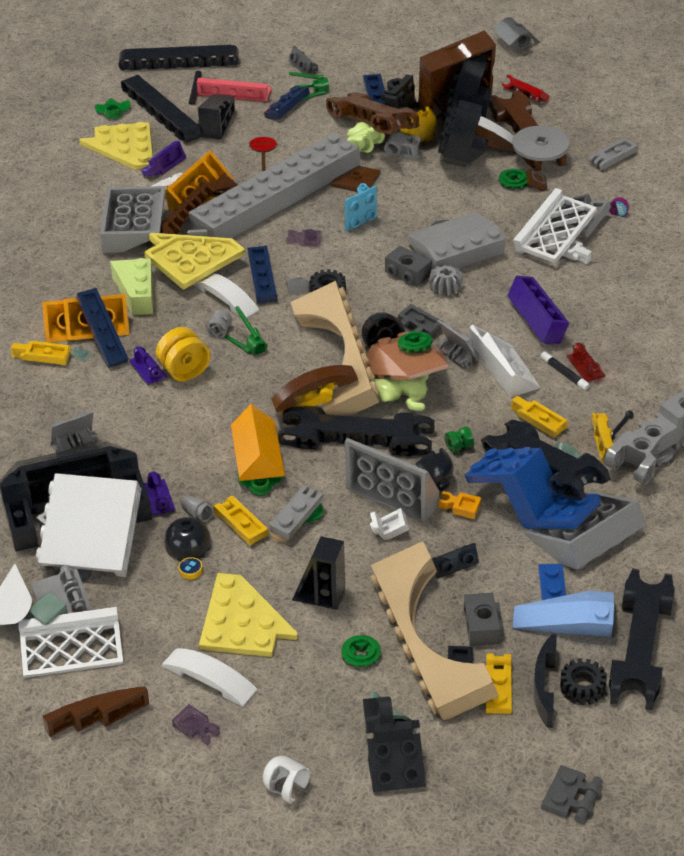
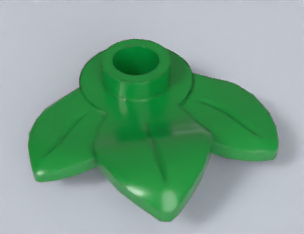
[95,98,131,119]
[238,475,283,496]

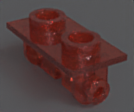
[567,342,605,382]

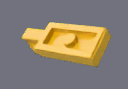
[11,340,71,365]
[511,396,568,438]
[591,413,615,464]

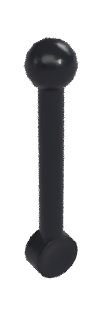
[611,410,634,440]

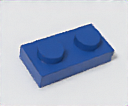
[538,564,566,600]

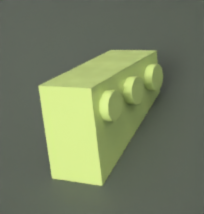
[110,258,153,315]

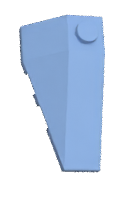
[513,591,614,637]

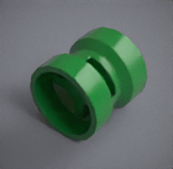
[445,426,474,454]

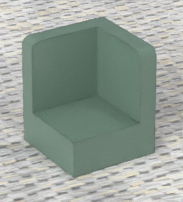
[28,592,68,625]

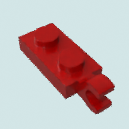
[502,75,550,102]

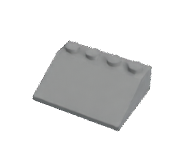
[100,186,165,253]
[406,212,507,270]
[345,438,439,522]
[525,491,646,569]

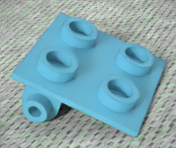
[345,183,377,231]

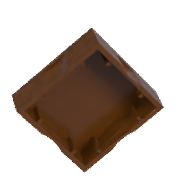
[418,30,496,118]

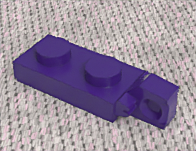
[141,141,187,177]

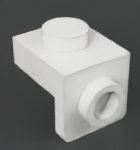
[370,508,409,540]

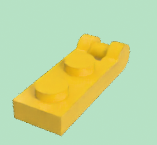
[280,381,336,415]
[213,496,269,546]
[486,653,512,714]

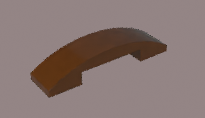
[272,365,358,413]

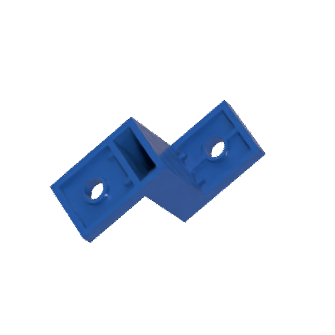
[464,447,602,529]

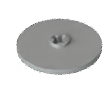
[513,126,569,161]

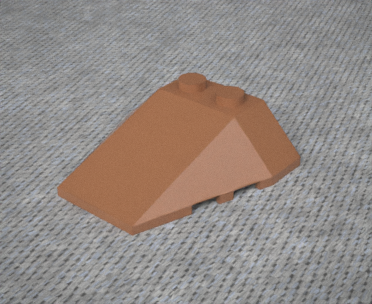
[367,332,449,380]

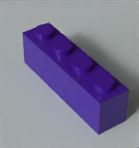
[507,275,569,344]

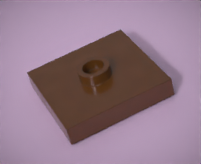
[331,166,381,192]

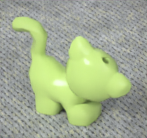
[347,122,385,153]
[372,374,429,411]

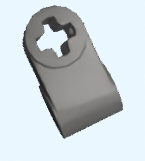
[384,132,421,159]

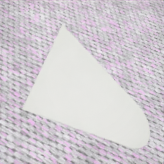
[0,564,32,625]

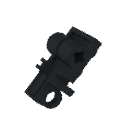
[381,74,417,135]
[363,696,426,792]

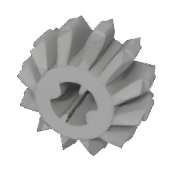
[429,265,463,296]

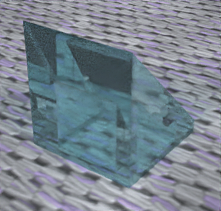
[71,347,91,361]

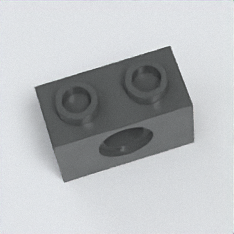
[385,246,432,287]
[464,593,504,646]

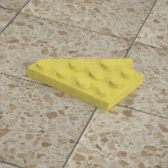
[79,122,153,170]
[145,233,245,290]
[199,573,298,657]

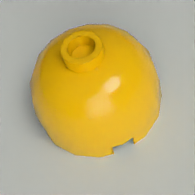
[400,107,437,143]

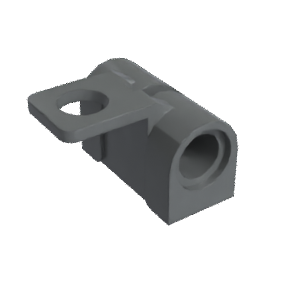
[493,17,540,54]

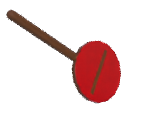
[249,137,277,171]

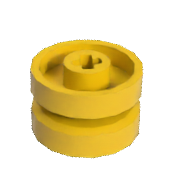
[155,327,211,382]

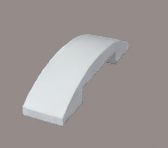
[193,273,259,318]
[161,648,258,707]

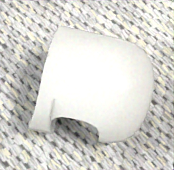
[263,756,310,804]

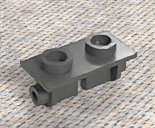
[288,46,318,74]

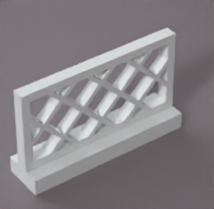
[514,188,597,264]
[18,607,124,678]

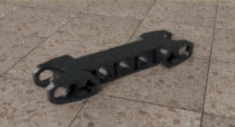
[278,406,435,456]
[481,419,611,501]
[609,568,674,710]

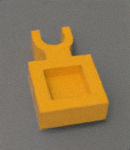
[438,491,482,519]

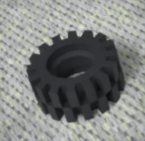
[309,269,346,293]
[560,658,607,705]

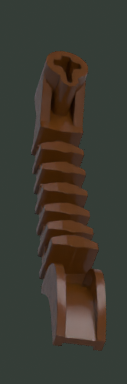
[144,172,238,256]

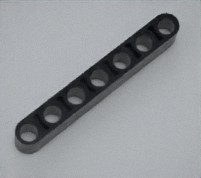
[118,45,239,71]
[121,75,201,144]

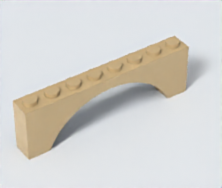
[291,281,380,416]
[371,541,499,721]

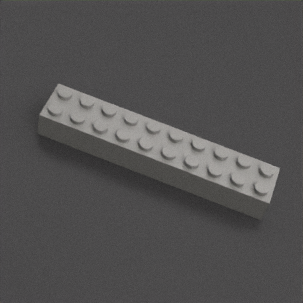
[189,133,360,238]

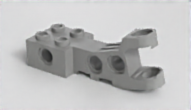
[604,391,684,484]

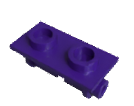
[129,346,167,385]
[144,471,175,516]

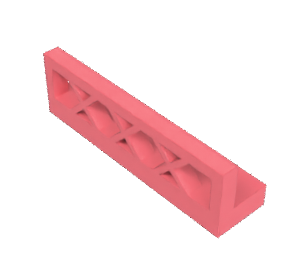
[197,78,272,102]

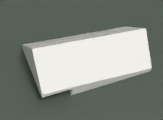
[469,324,541,397]

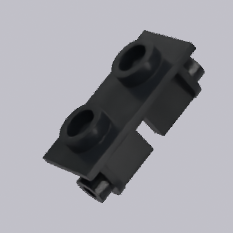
[432,543,479,579]

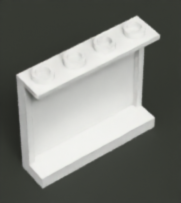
[36,474,141,577]

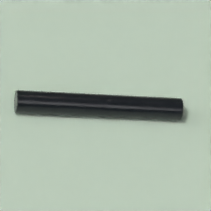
[188,71,202,104]

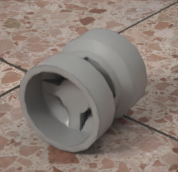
[206,310,232,338]

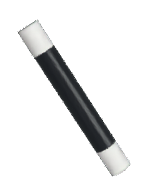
[540,352,591,391]

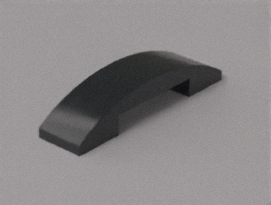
[534,634,557,728]

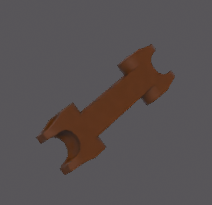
[489,90,566,171]
[326,92,420,134]

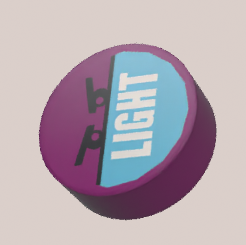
[609,197,629,217]

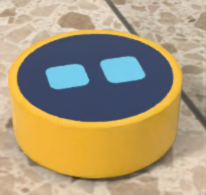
[178,557,203,580]

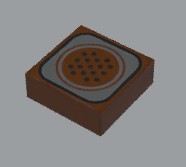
[526,168,547,191]

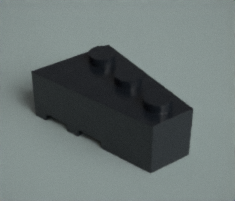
[197,93,235,139]
[292,536,346,610]

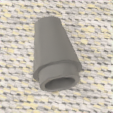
[181,495,214,522]

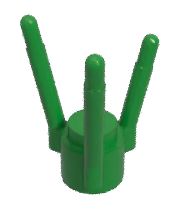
[289,72,329,101]
[225,306,268,355]

